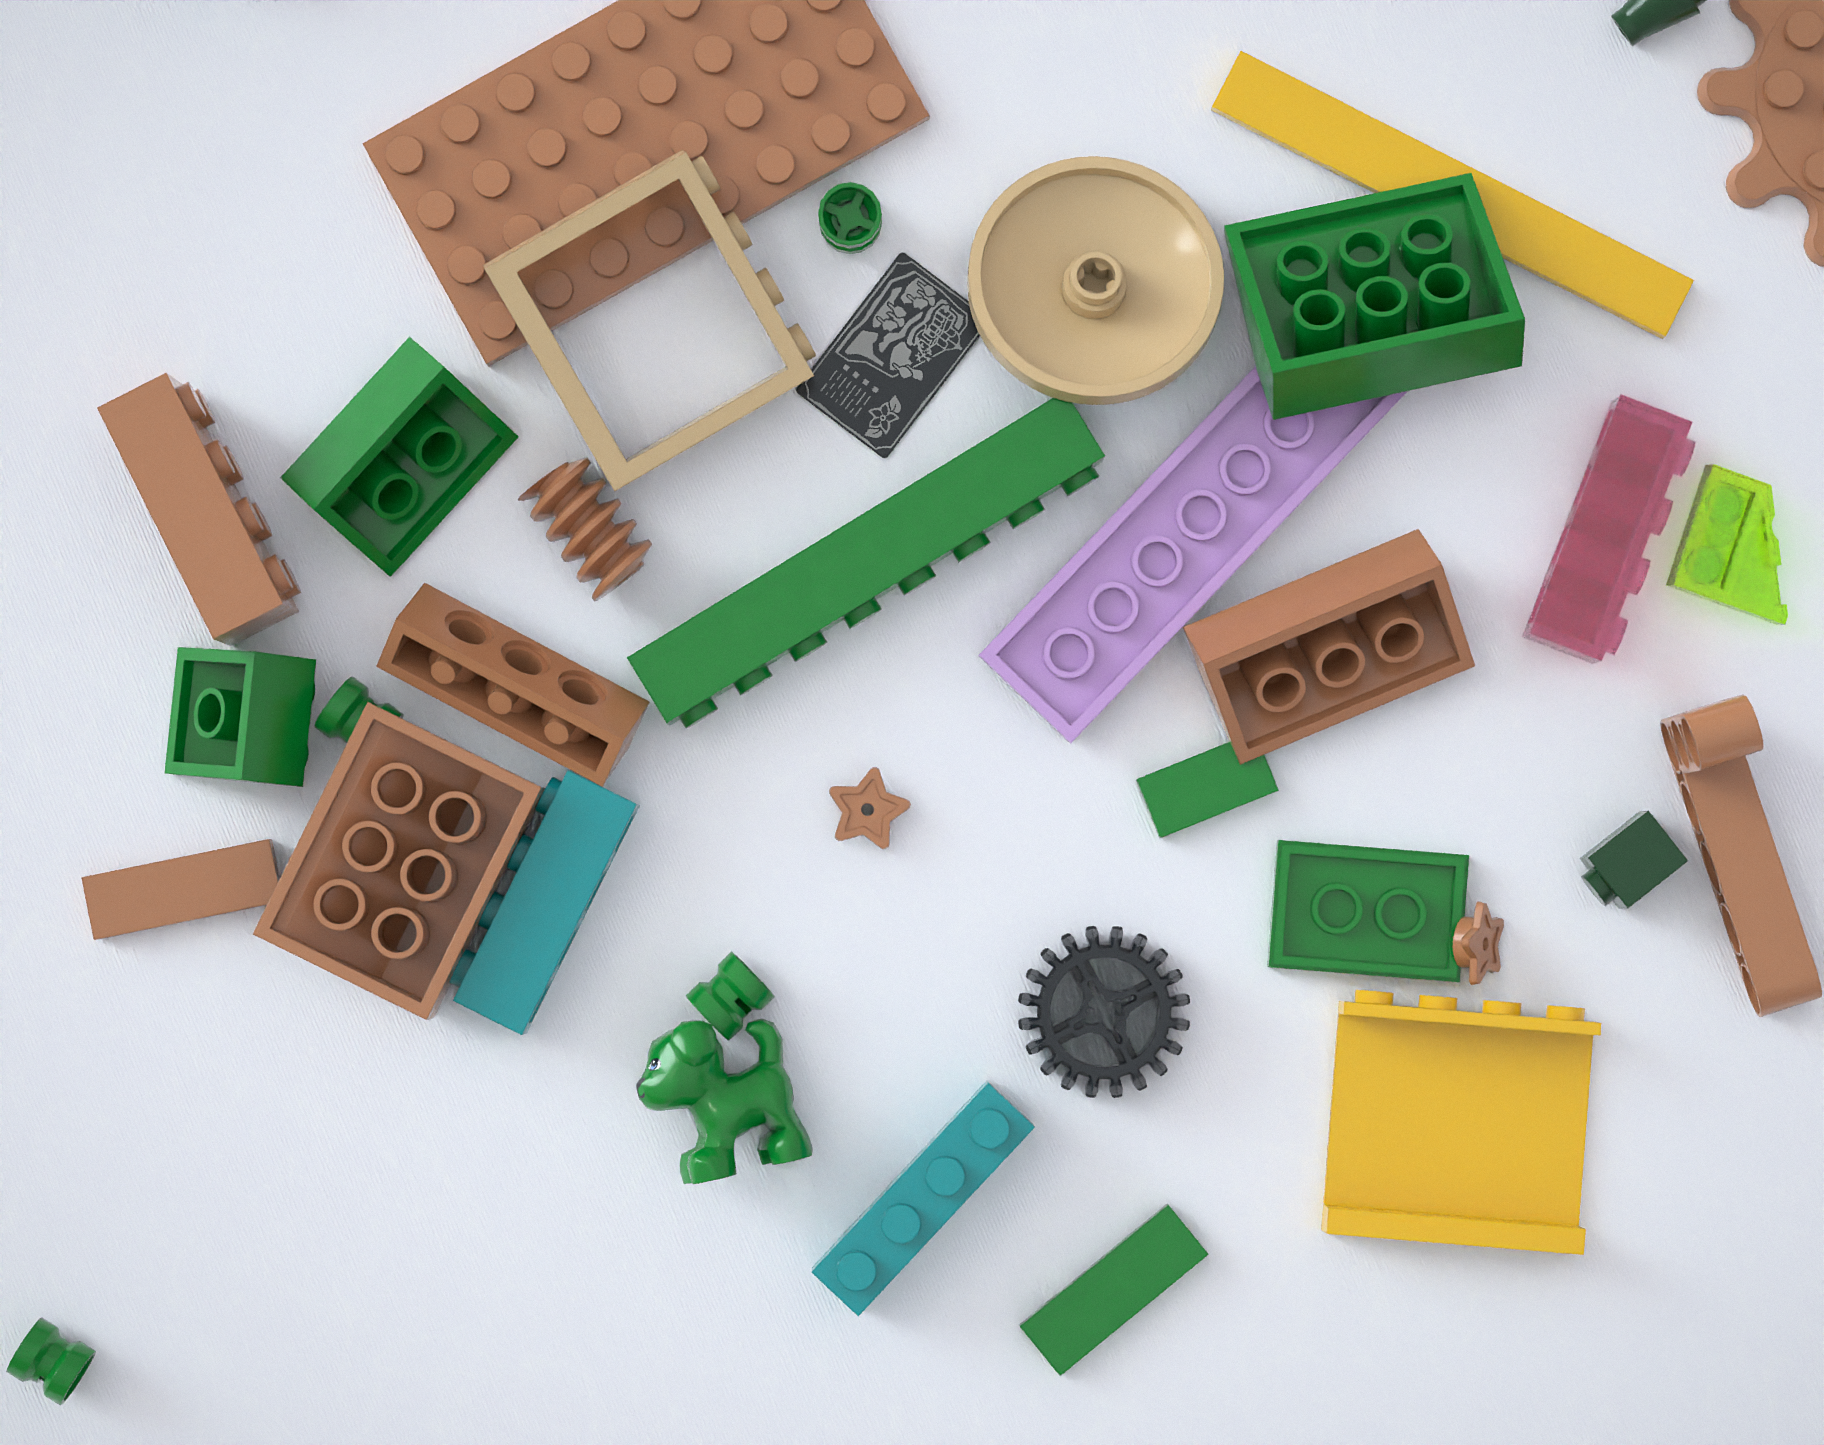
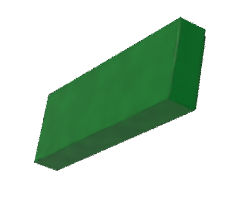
[1019,1204,1209,1376]

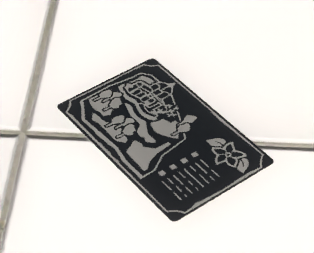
[796,252,980,458]

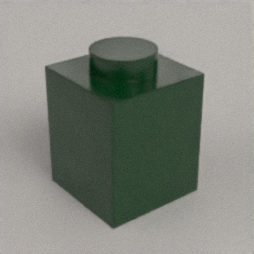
[1579,810,1688,909]

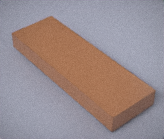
[81,839,280,940]

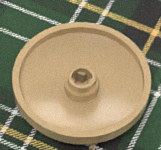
[967,156,1224,405]

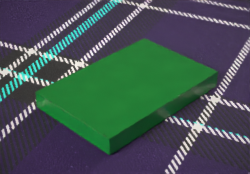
[1267,840,1469,982]

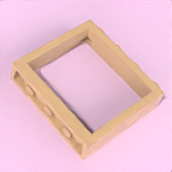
[483,150,816,492]

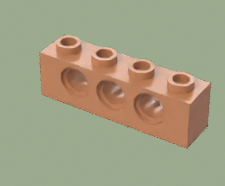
[376,582,650,787]

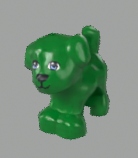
[636,1018,813,1184]

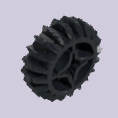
[1018,926,1190,1098]

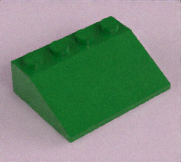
[1224,173,1525,420]

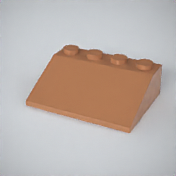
[253,702,545,1020]

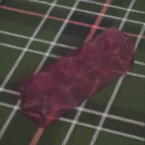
[1522,394,1696,664]

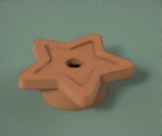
[829,767,911,850]
[1453,901,1504,985]

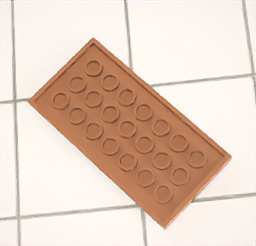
[362,0,930,367]

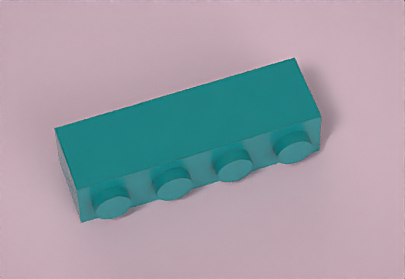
[450,770,640,1035]
[811,1080,1035,1316]

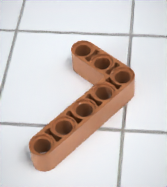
[1660,694,1822,1017]

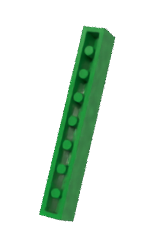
[627,398,1105,729]

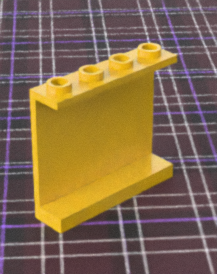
[1321,989,1601,1255]

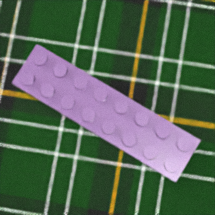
[979,366,1408,744]

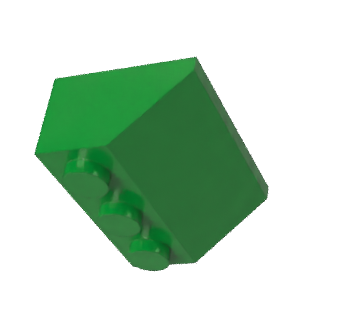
[280,336,519,577]

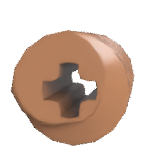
[518,457,652,602]

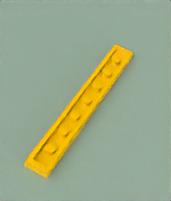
[1211,51,1694,339]

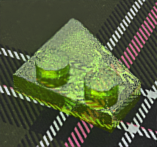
[1666,464,1788,625]

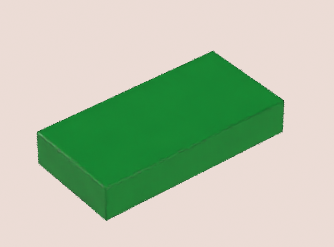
[1136,742,1279,839]

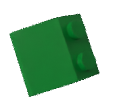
[164,647,316,787]

